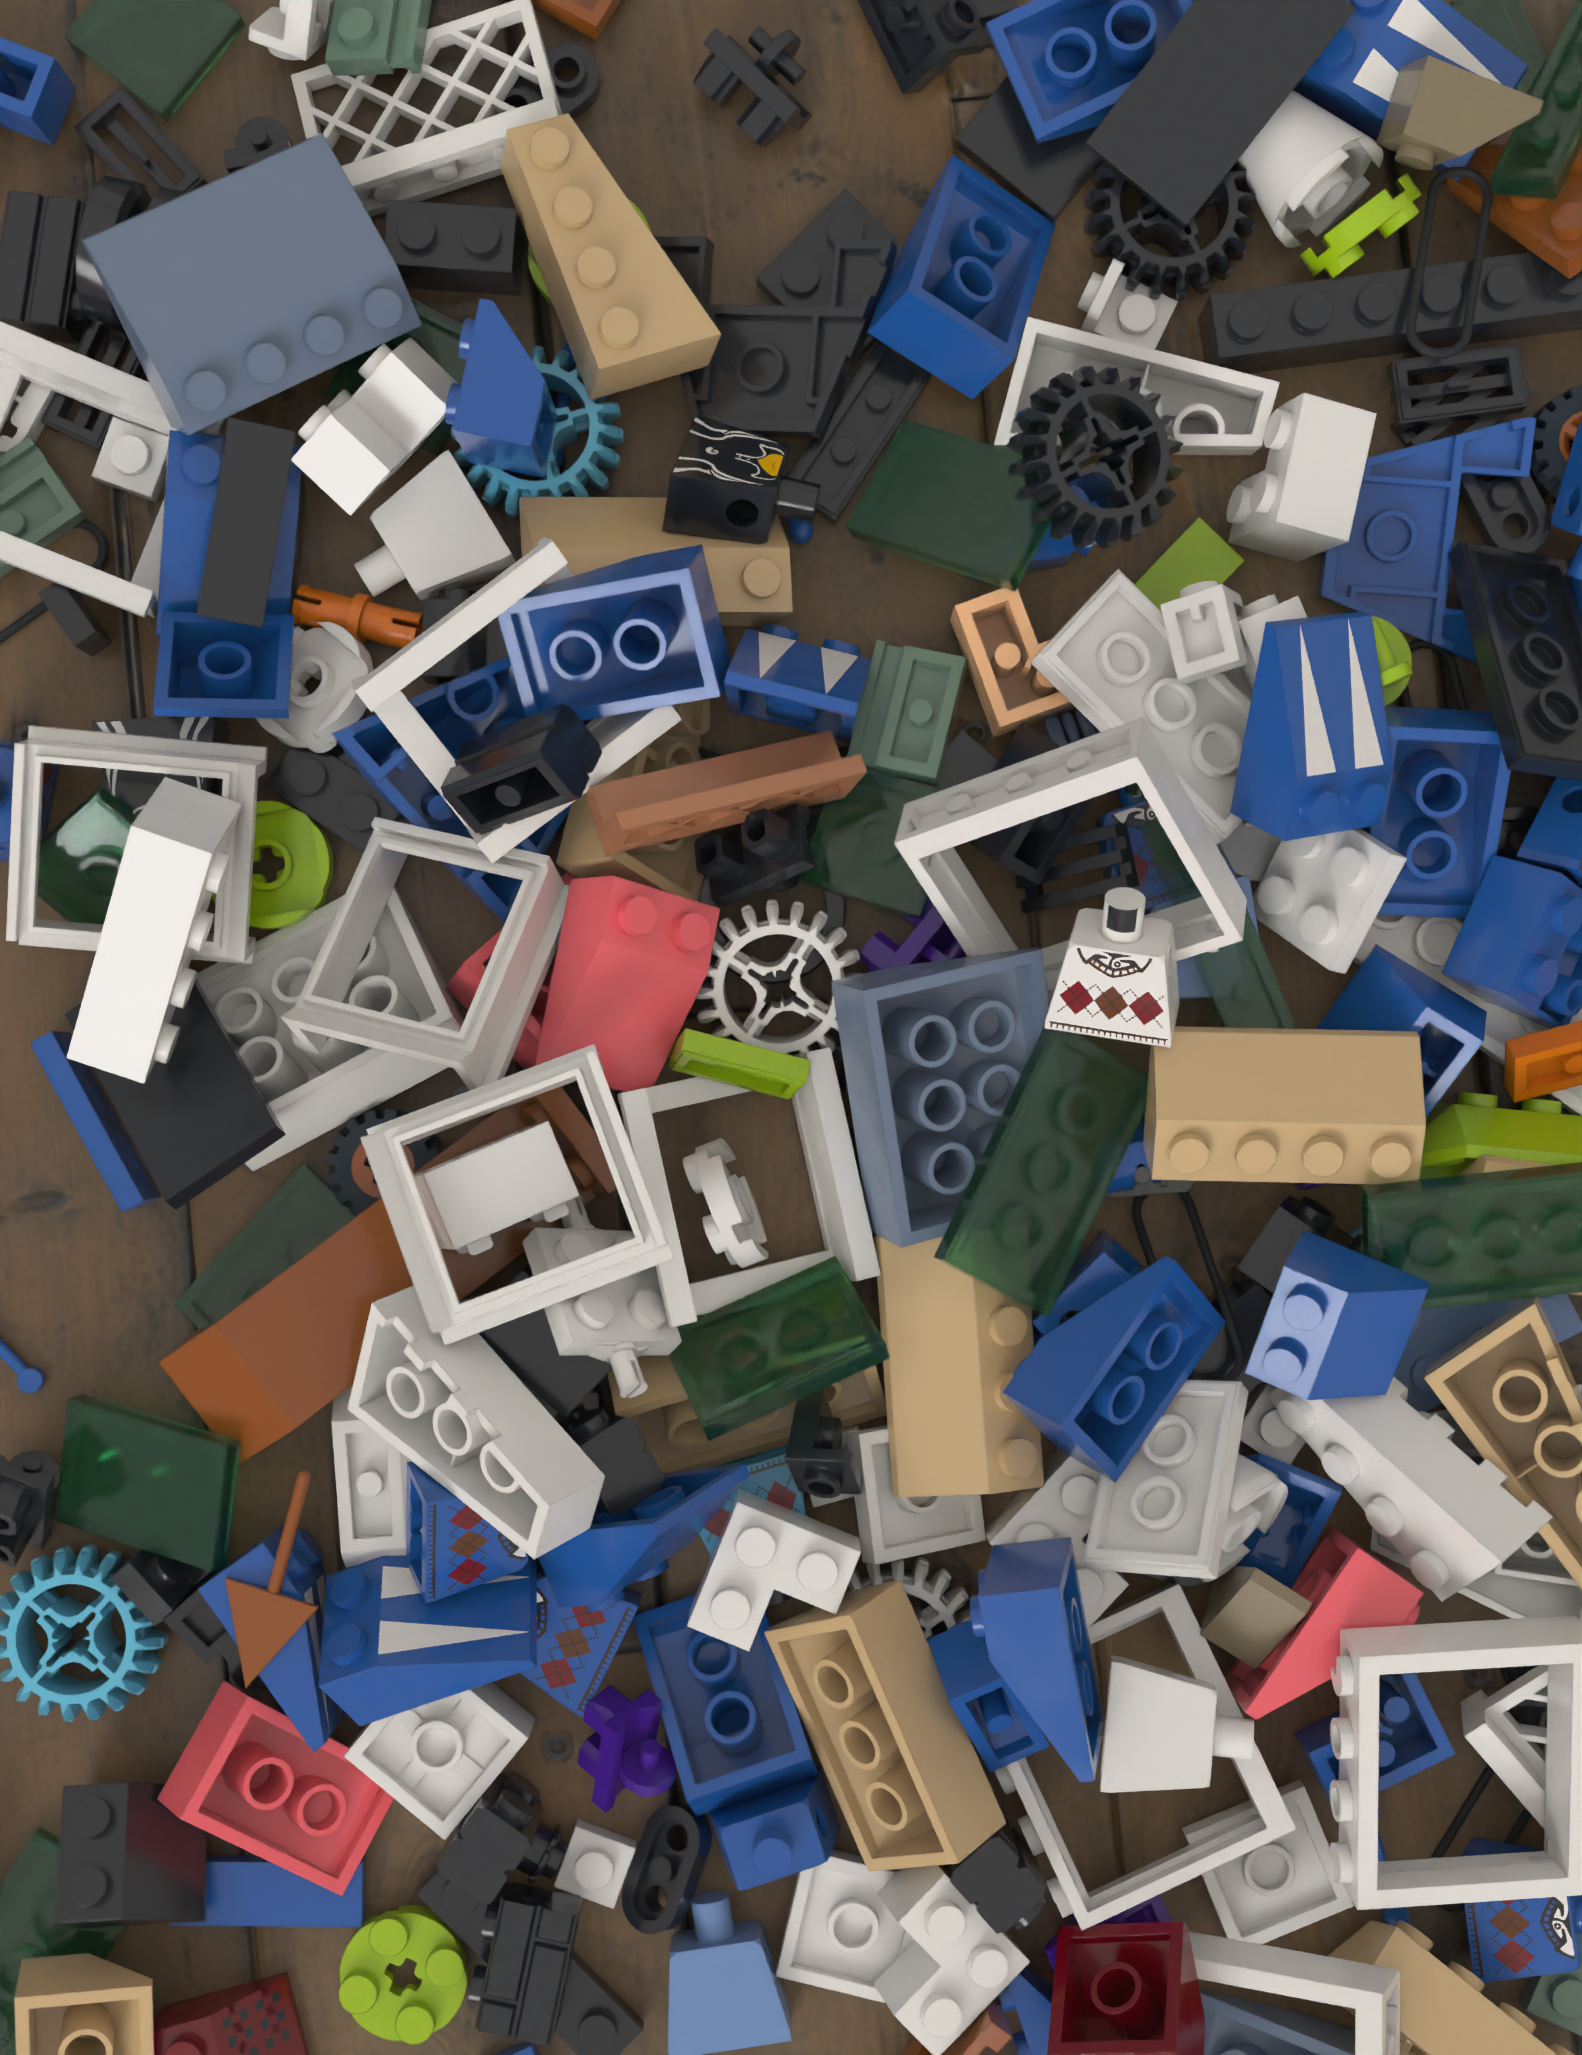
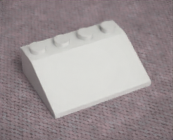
[196,885,465,1171]

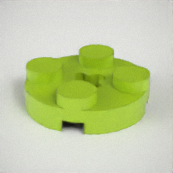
[1299,173,1422,279]
[211,801,334,929]
[339,1905,470,2045]

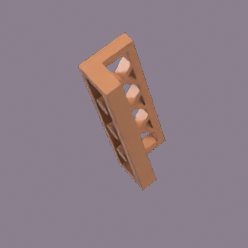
[585,730,867,856]

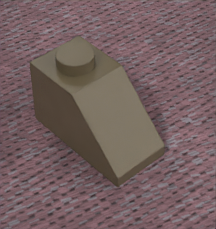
[1376,55,1544,170]

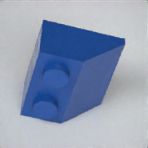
[1245,1230,1431,1400]

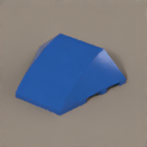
[331,656,586,924]

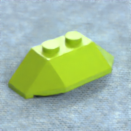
[1419,1092,1582,1181]

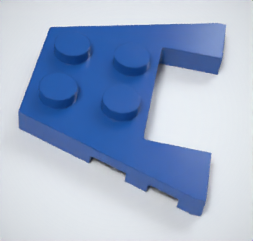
[1317,417,1536,664]

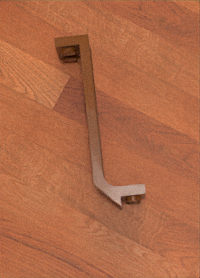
[158,1087,617,1465]

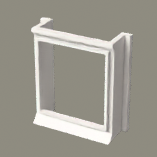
[0,321,224,618]
[351,537,682,864]
[6,725,268,965]
[280,817,570,1090]
[360,1044,675,1345]
[617,1047,881,1327]

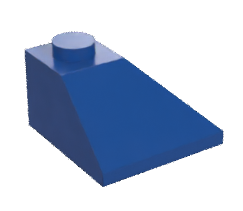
[153,612,294,718]

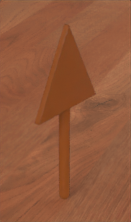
[225,1470,320,1688]

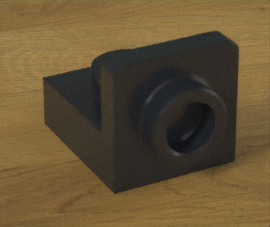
[785,1390,863,1498]
[111,1513,223,1626]

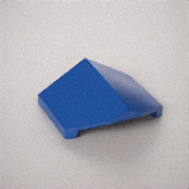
[1235,1453,1342,1588]

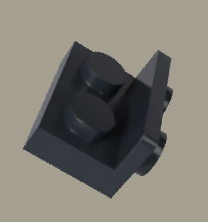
[857,0,989,95]

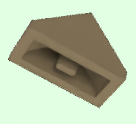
[1200,1566,1312,1669]

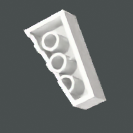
[991,317,1280,455]
[67,777,242,1084]

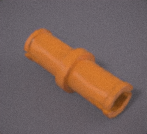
[292,584,423,648]

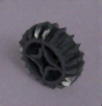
[1083,166,1256,302]
[1006,366,1184,549]

